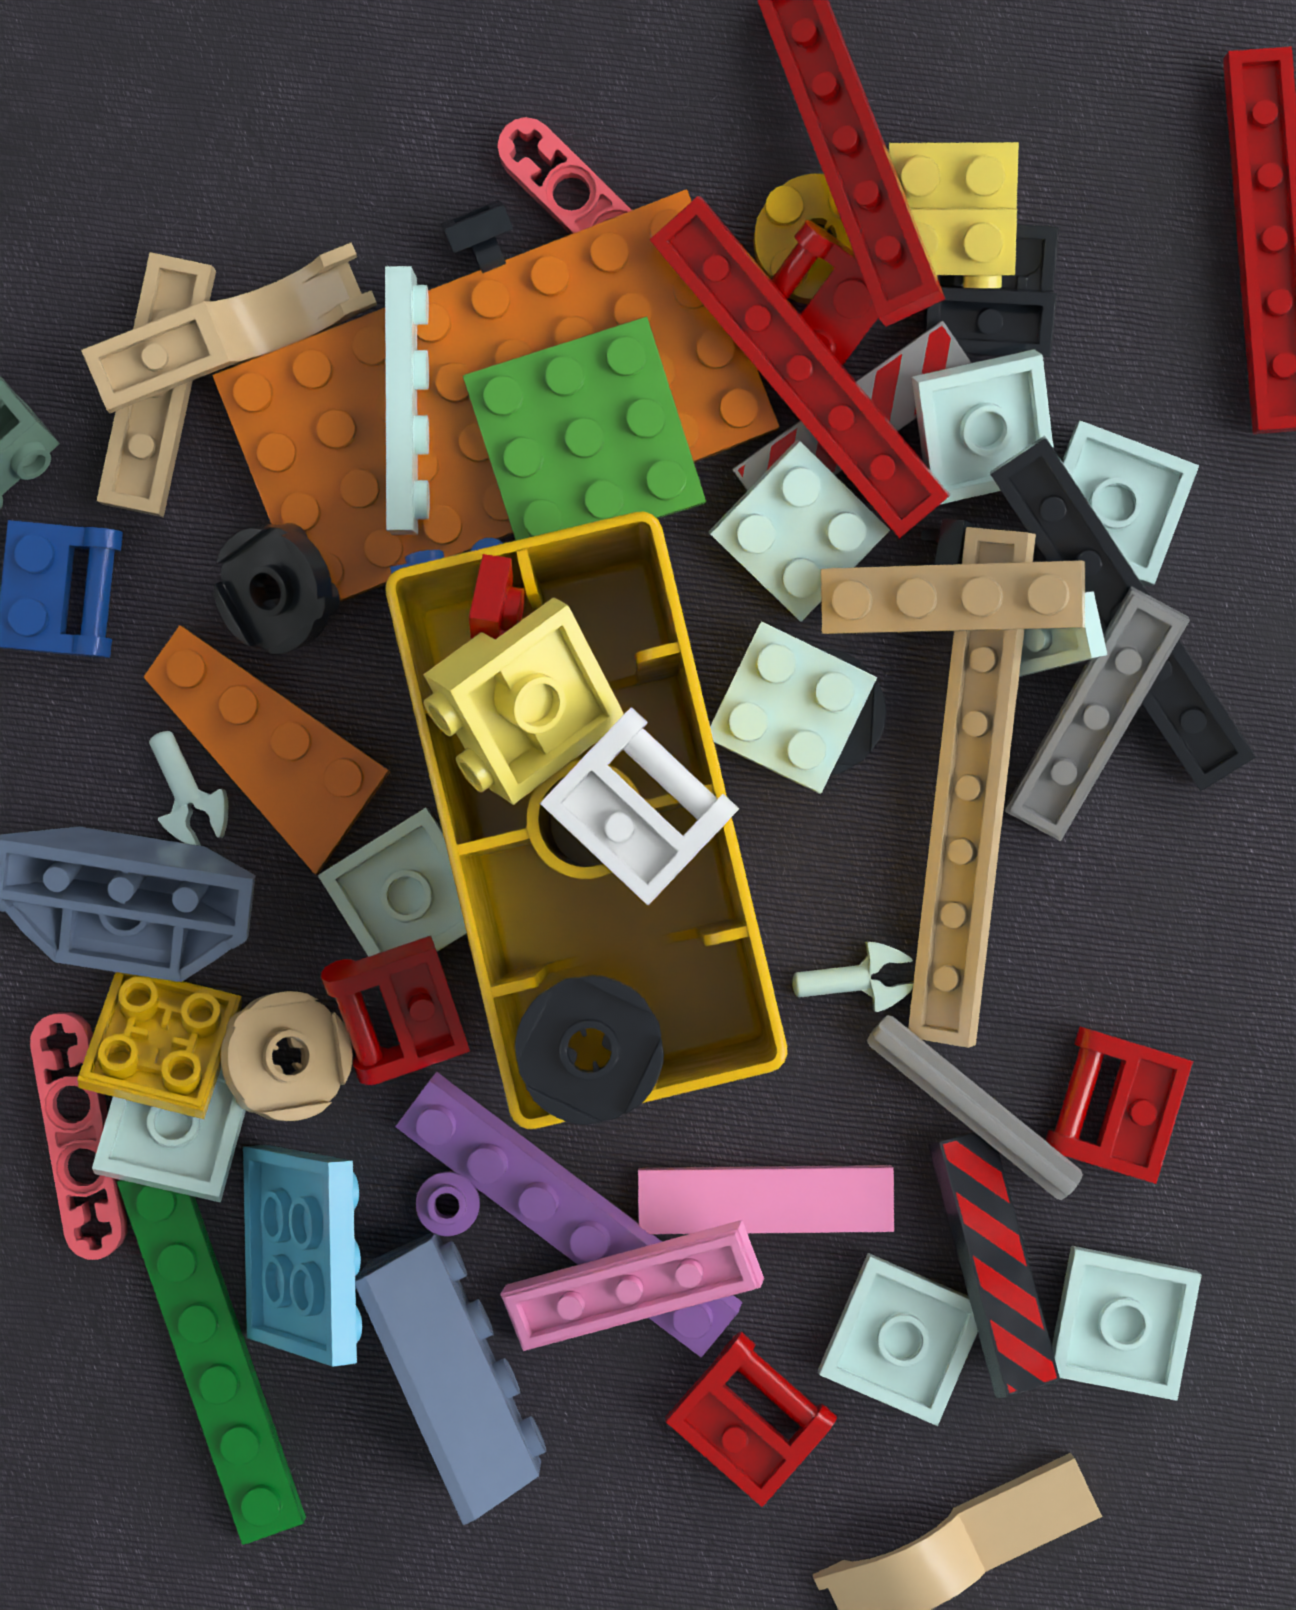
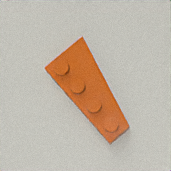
[144,625,390,875]

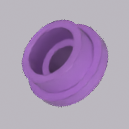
[416,1171,480,1236]

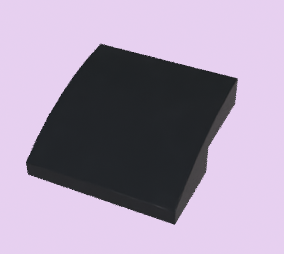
[924,224,1059,358]

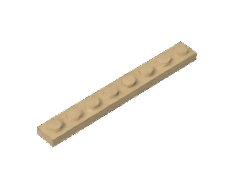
[908,527,1036,1048]

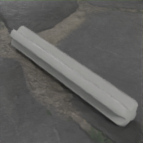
[867,1015,1083,1200]

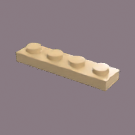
[97,253,216,517]
[821,561,1085,634]

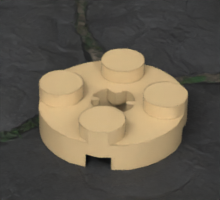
[221,991,353,1121]

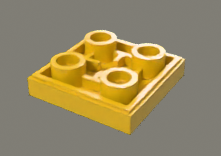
[77,972,242,1119]

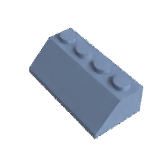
[355,1232,547,1525]

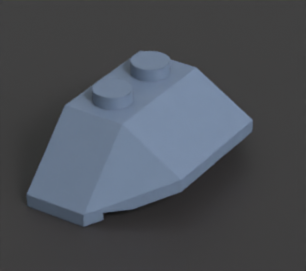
[0,827,256,982]

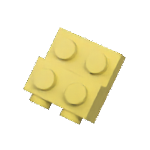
[889,142,1019,288]
[423,597,624,805]

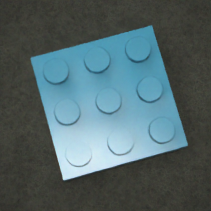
[243,1145,362,1367]

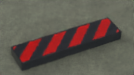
[928,1133,1061,1398]

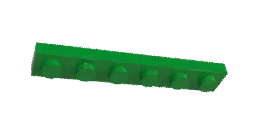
[117,1180,306,1545]

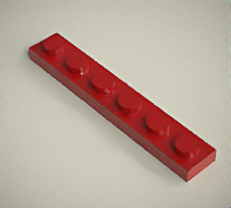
[757,0,945,327]
[1223,46,1296,434]
[649,196,950,538]

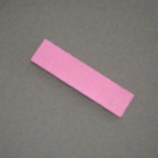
[638,1165,894,1234]
[501,1220,764,1351]

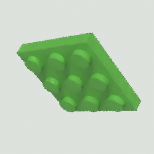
[463,317,706,540]

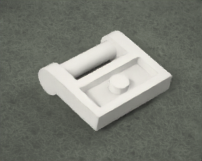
[540,708,739,905]

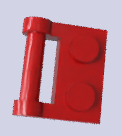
[771,220,878,366]
[321,935,470,1085]
[1045,1026,1193,1184]
[665,1331,837,1507]

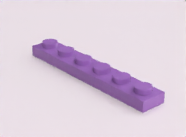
[395,1072,742,1357]

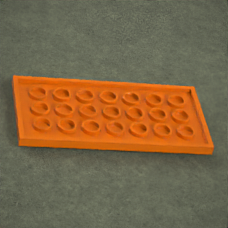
[212,189,780,602]

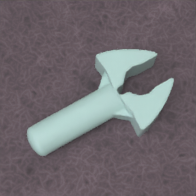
[149,731,228,846]
[792,941,913,1012]

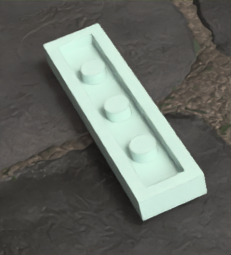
[385,266,430,535]

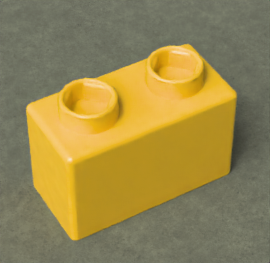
[385,511,787,1129]

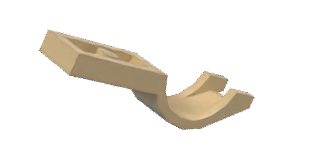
[81,242,377,413]
[813,1453,1102,1610]

